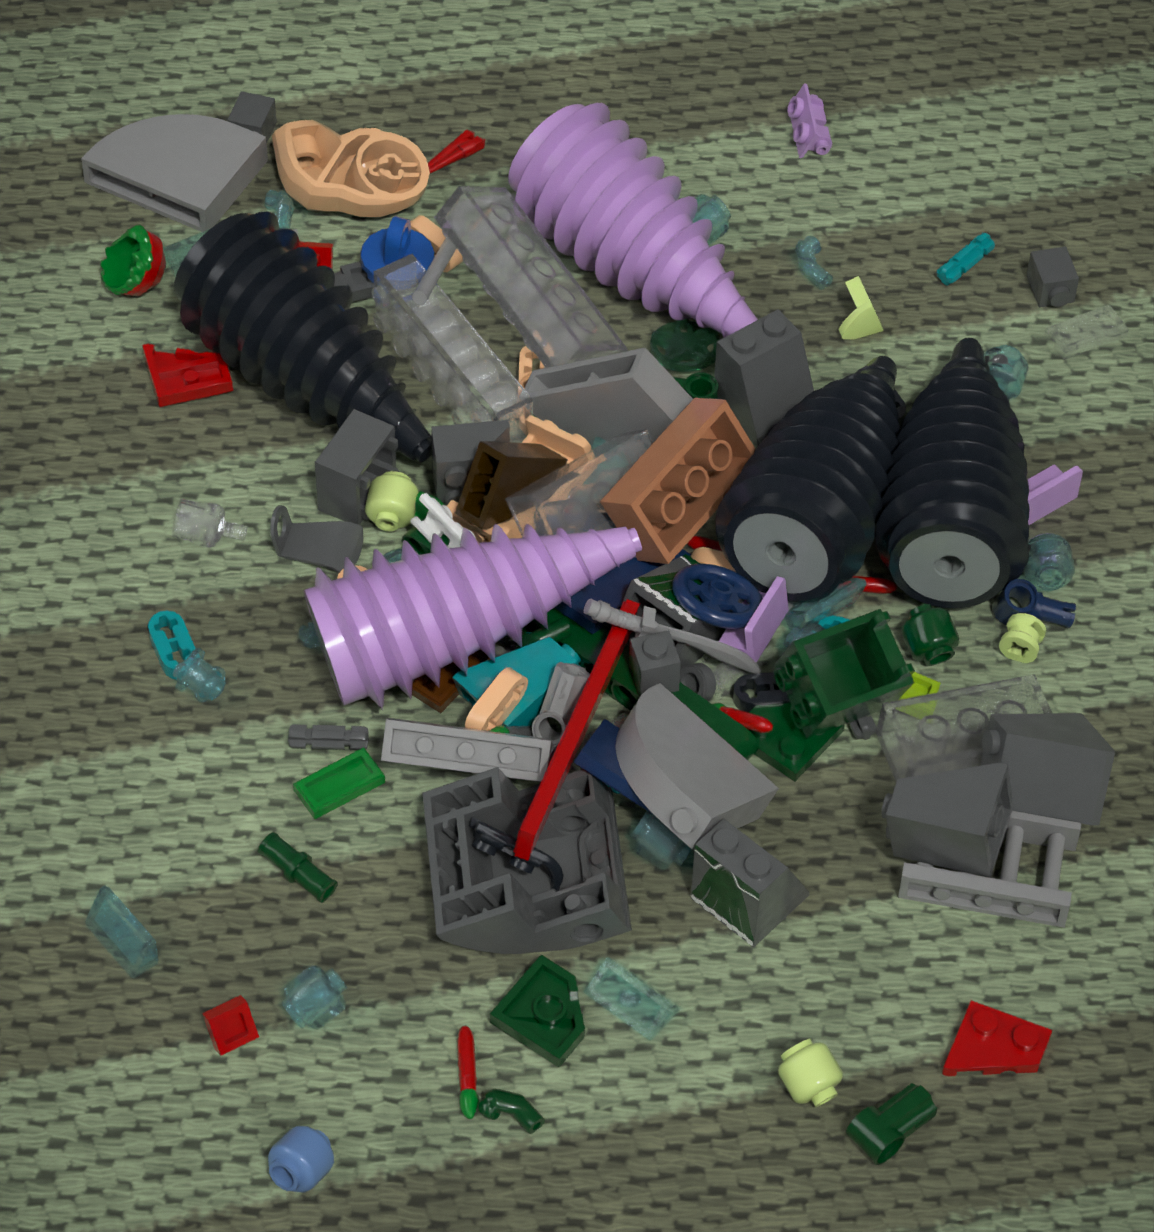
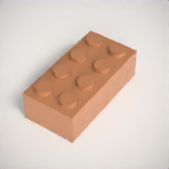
[600,398,756,564]

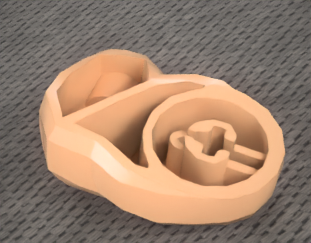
[272,120,430,217]

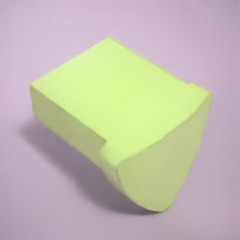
[838,276,883,340]

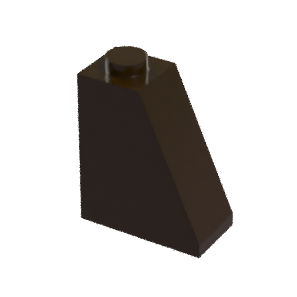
[455,441,568,530]

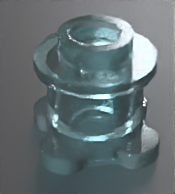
[173,648,226,702]

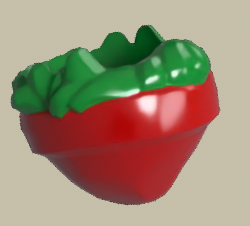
[100,225,166,296]

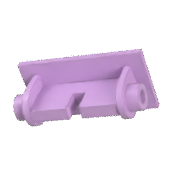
[787,84,832,158]

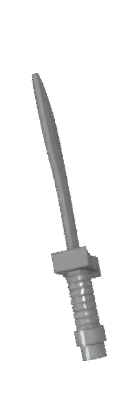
[584,599,761,674]

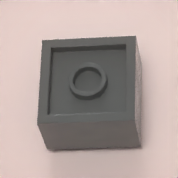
[315,409,399,525]

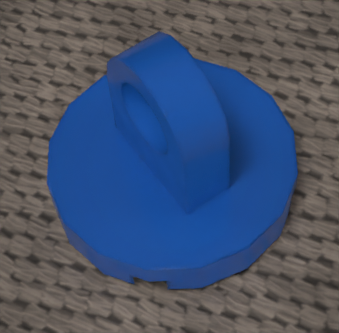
[361,216,435,290]

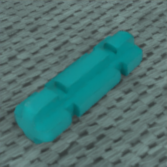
[937,233,995,285]

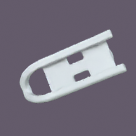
[410,493,476,548]

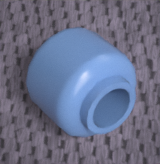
[268,1126,334,1193]

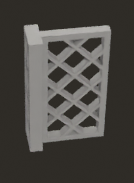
[381,718,557,782]

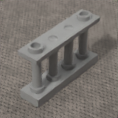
[898,811,1081,928]

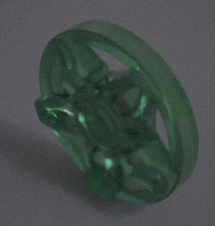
[650,318,720,372]

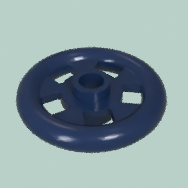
[672,564,763,629]

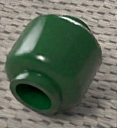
[901,604,960,666]

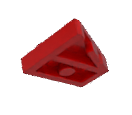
[142,344,233,407]
[942,1000,1053,1077]

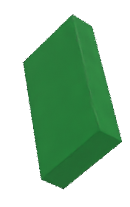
[293,747,385,819]

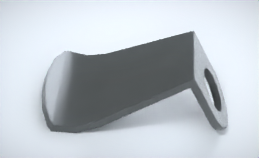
[270,505,364,573]

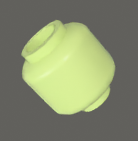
[365,471,419,531]
[778,1039,843,1107]

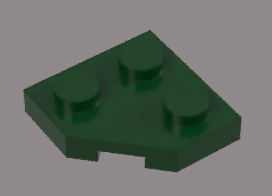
[748,703,845,782]
[490,954,585,1067]

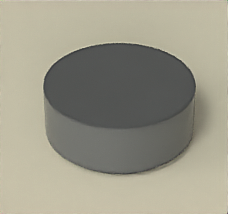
[680,663,716,701]

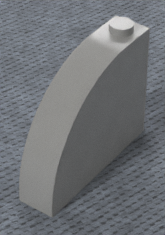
[81,114,268,233]
[519,348,693,461]
[616,683,779,849]

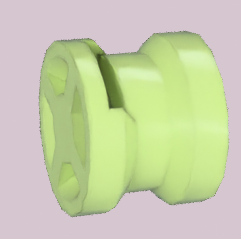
[999,613,1046,663]

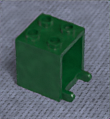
[774,609,915,738]

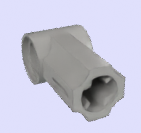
[532,662,590,747]

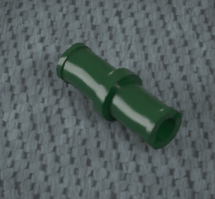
[258,832,338,903]

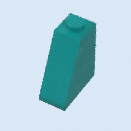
[452,637,581,727]

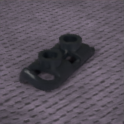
[468,817,564,891]

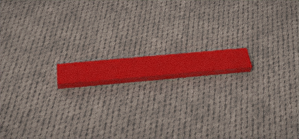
[514,599,640,861]

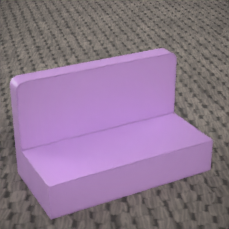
[1028,464,1083,525]
[719,576,789,662]

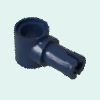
[992,579,1076,628]

